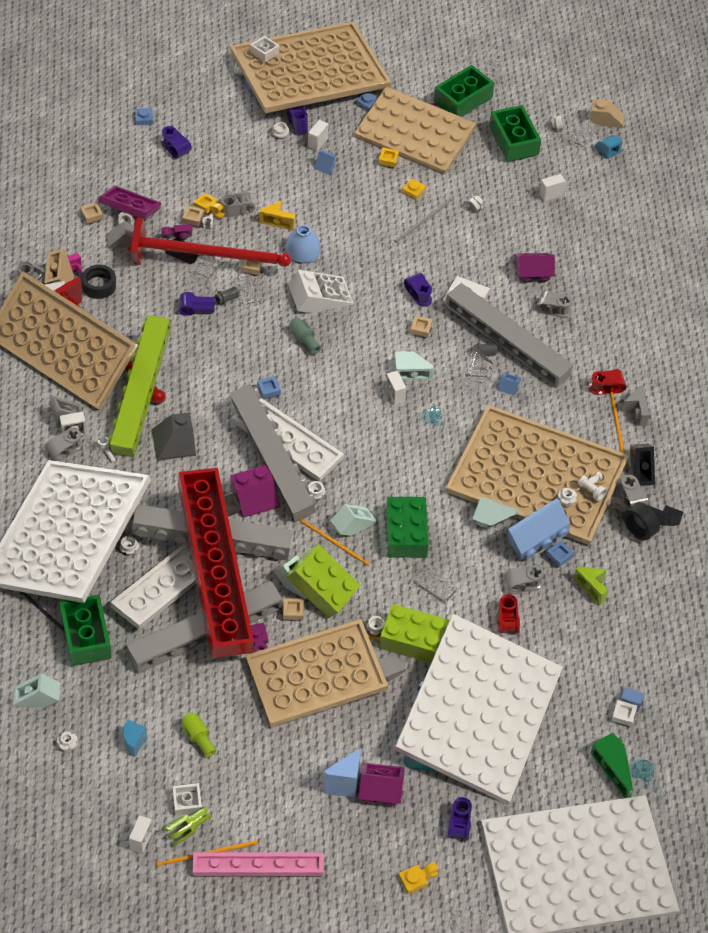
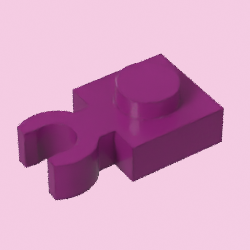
[161,224,193,239]
[251,622,268,653]

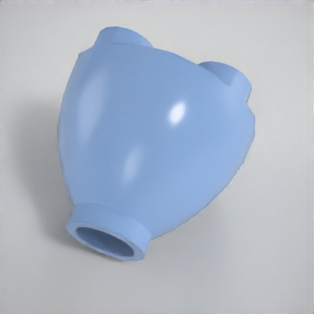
[285,225,321,262]

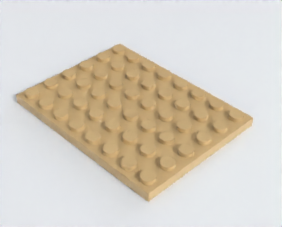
[230,21,391,113]
[445,405,629,545]

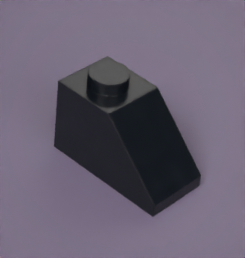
[630,443,655,486]

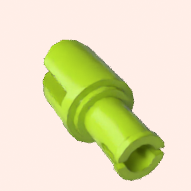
[182,712,217,758]
[163,806,212,846]

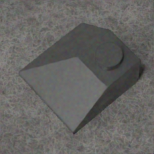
[153,412,196,461]

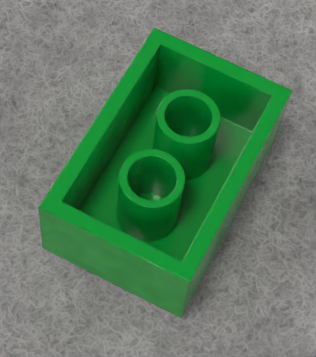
[433,65,495,117]
[489,105,541,161]
[386,497,429,558]
[59,595,112,666]

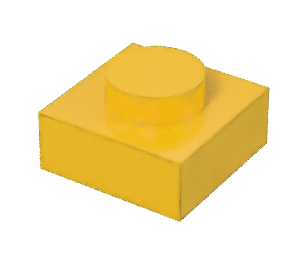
[379,148,399,167]
[402,178,426,200]

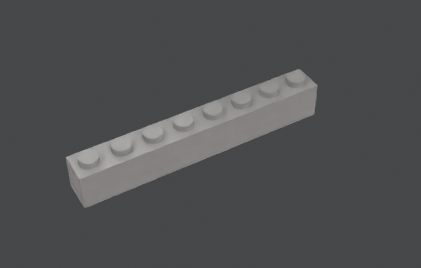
[445,283,573,388]
[230,384,317,522]
[132,504,293,560]
[127,581,283,674]

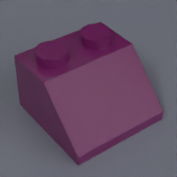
[514,253,555,280]
[230,465,280,518]
[359,762,405,806]

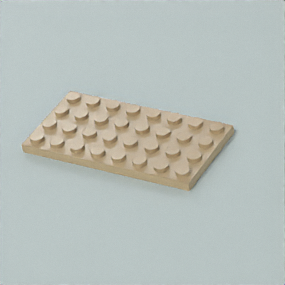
[0,271,138,410]

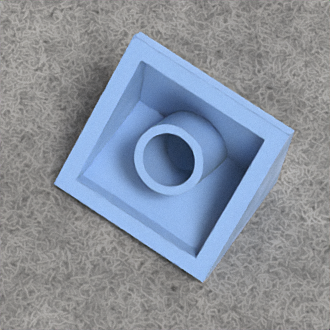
[323,749,361,798]

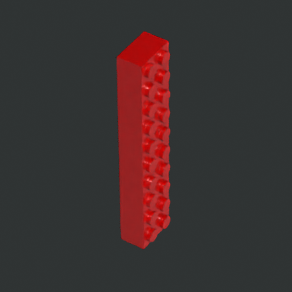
[177,468,254,658]

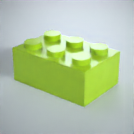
[286,544,361,618]
[380,603,450,663]

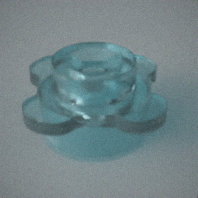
[428,403,443,425]
[632,760,655,782]

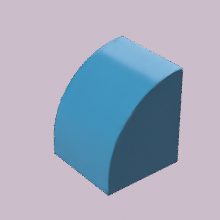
[595,135,623,159]
[123,719,147,757]

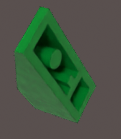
[590,732,633,798]

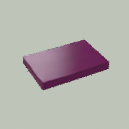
[98,186,161,220]

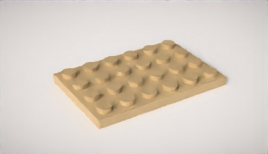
[354,87,476,174]
[245,619,388,727]

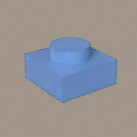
[356,92,378,112]
[135,108,153,125]
[257,376,281,399]
[546,540,574,567]

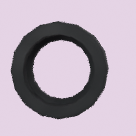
[81,264,116,299]
[623,502,660,541]

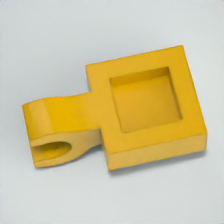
[193,193,225,219]
[399,862,439,894]

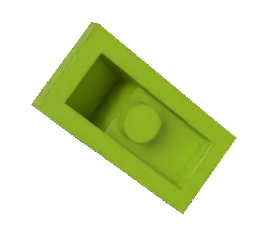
[574,566,608,605]

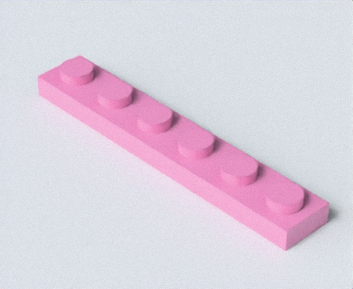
[193,852,324,876]

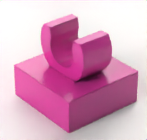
[67,253,82,274]

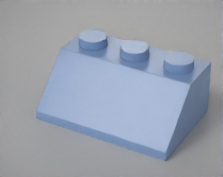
[508,498,570,561]

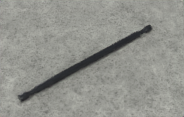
[20,592,65,633]

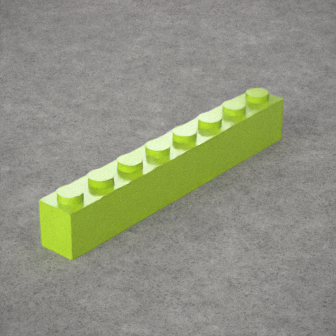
[108,315,171,457]

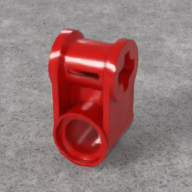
[589,369,627,395]
[498,594,520,633]

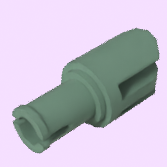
[289,318,321,354]

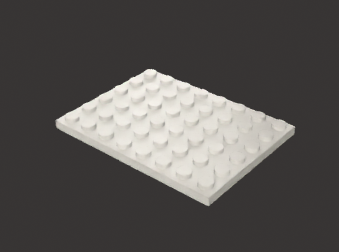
[0,460,151,603]
[394,614,563,804]
[481,795,679,933]

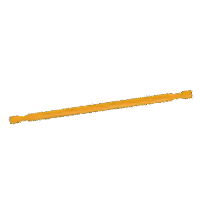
[610,392,627,466]
[299,519,370,566]
[156,840,258,867]

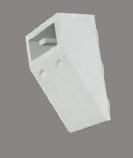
[288,270,354,313]

